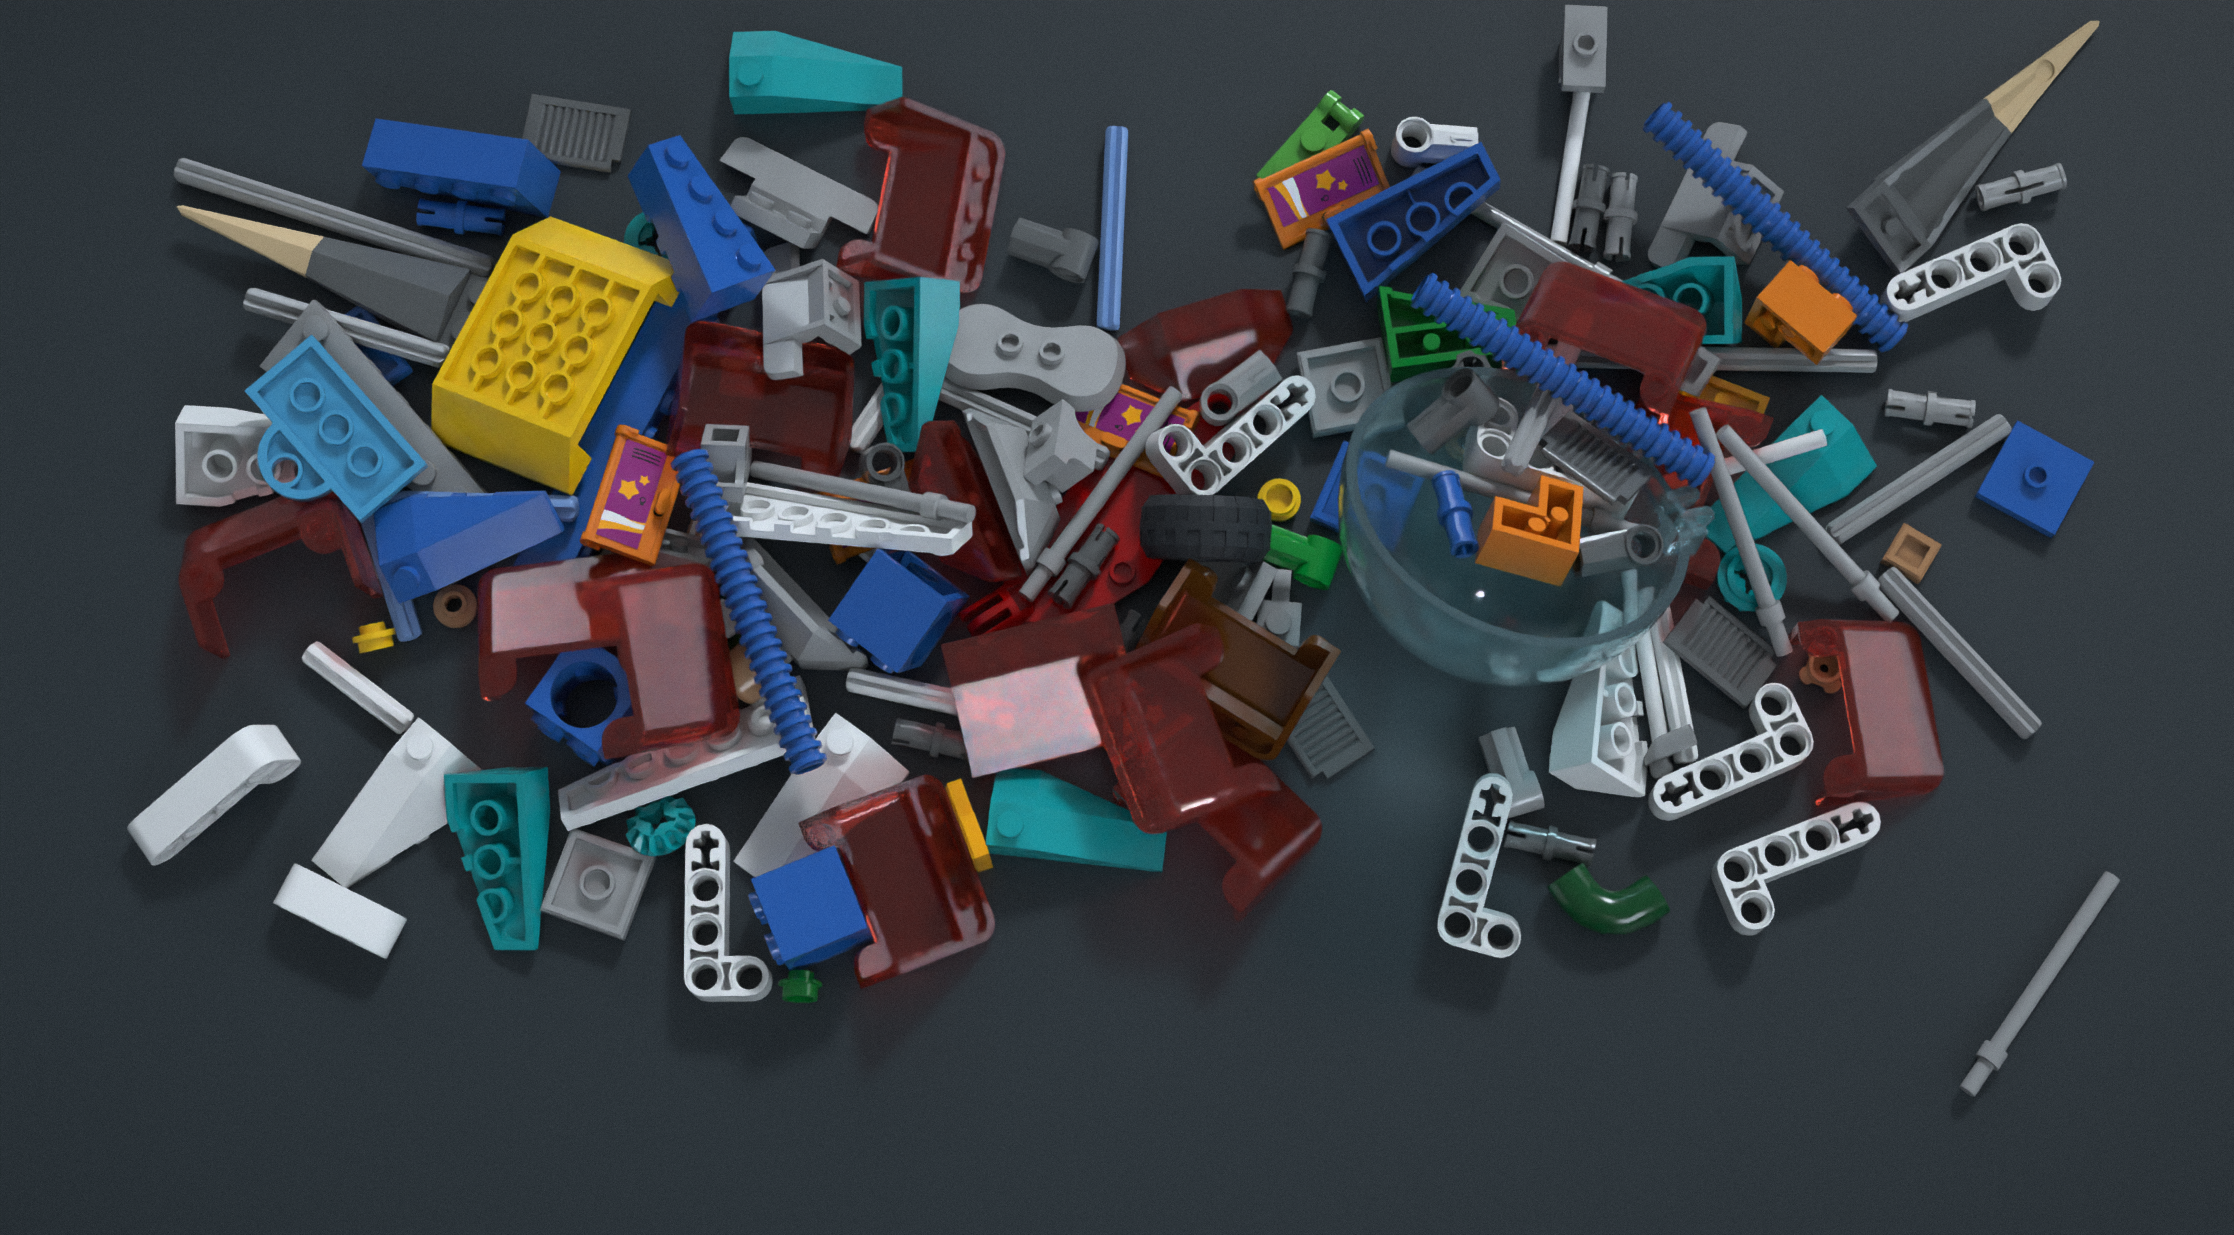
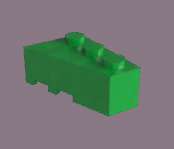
[1376,286,1517,382]

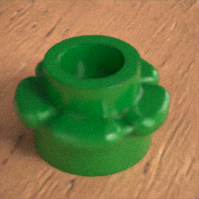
[778,970,822,1003]

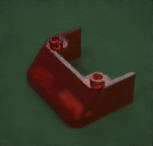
[179,491,383,659]

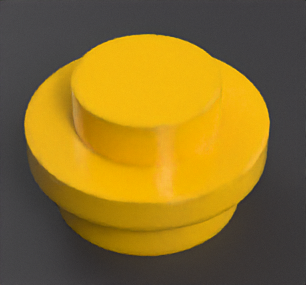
[1258,478,1301,522]
[352,621,396,653]

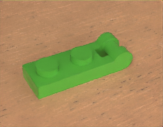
[1256,90,1365,179]

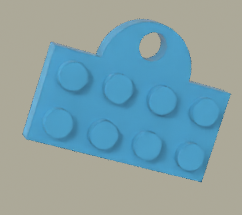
[245,335,428,524]

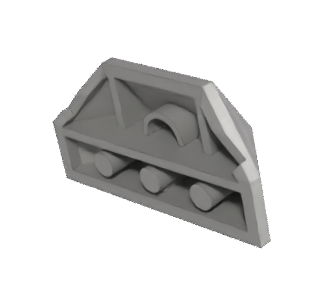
[962,408,1063,576]
[741,537,869,671]

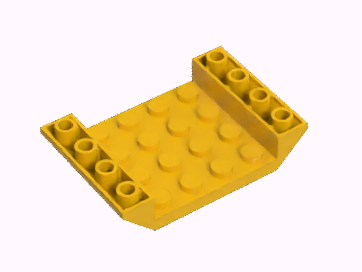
[431,216,679,496]

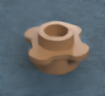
[1799,644,1849,694]

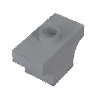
[1558,5,1608,93]
[1023,399,1097,493]
[701,424,752,503]

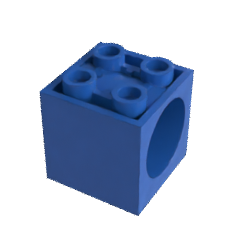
[828,548,970,673]
[525,631,660,767]
[748,845,874,971]

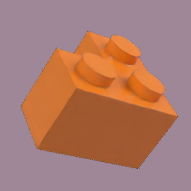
[1744,260,1857,365]
[1475,475,1584,587]

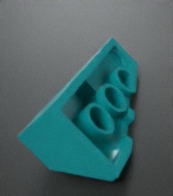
[729,31,903,114]
[1607,256,1742,344]
[864,277,960,453]
[1693,395,1877,555]
[986,766,1167,872]
[444,767,550,950]

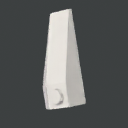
[175,405,298,507]
[1549,604,1648,798]
[734,713,910,877]
[311,717,481,888]

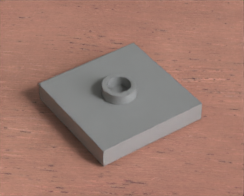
[1296,337,1398,438]
[540,829,656,941]

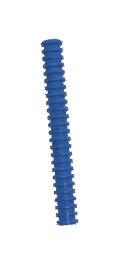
[1642,101,1908,353]
[1411,273,1715,488]
[671,449,827,775]

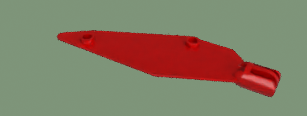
[958,394,1255,649]

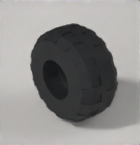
[1140,494,1272,562]

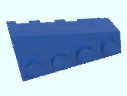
[362,119,561,218]
[628,135,776,322]
[1326,142,1501,303]

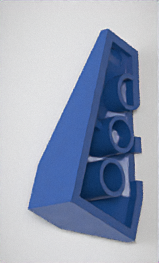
[373,491,565,604]

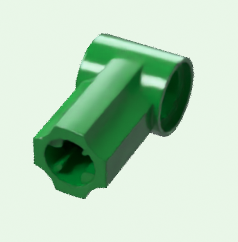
[1262,525,1344,590]

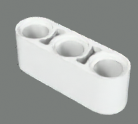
[273,863,407,959]

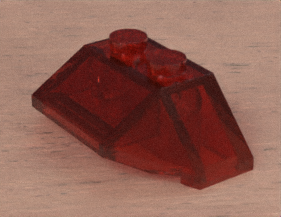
[1117,289,1294,402]
[908,420,1021,582]

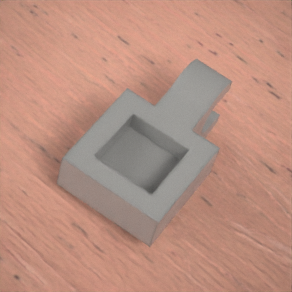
[1257,569,1302,649]

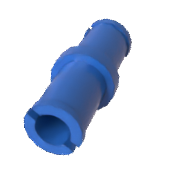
[416,198,506,236]
[1431,470,1479,558]

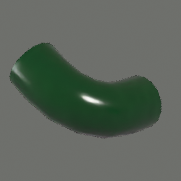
[1547,863,1670,934]

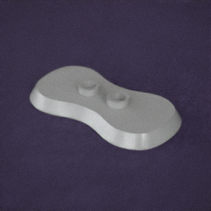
[945,304,1126,412]

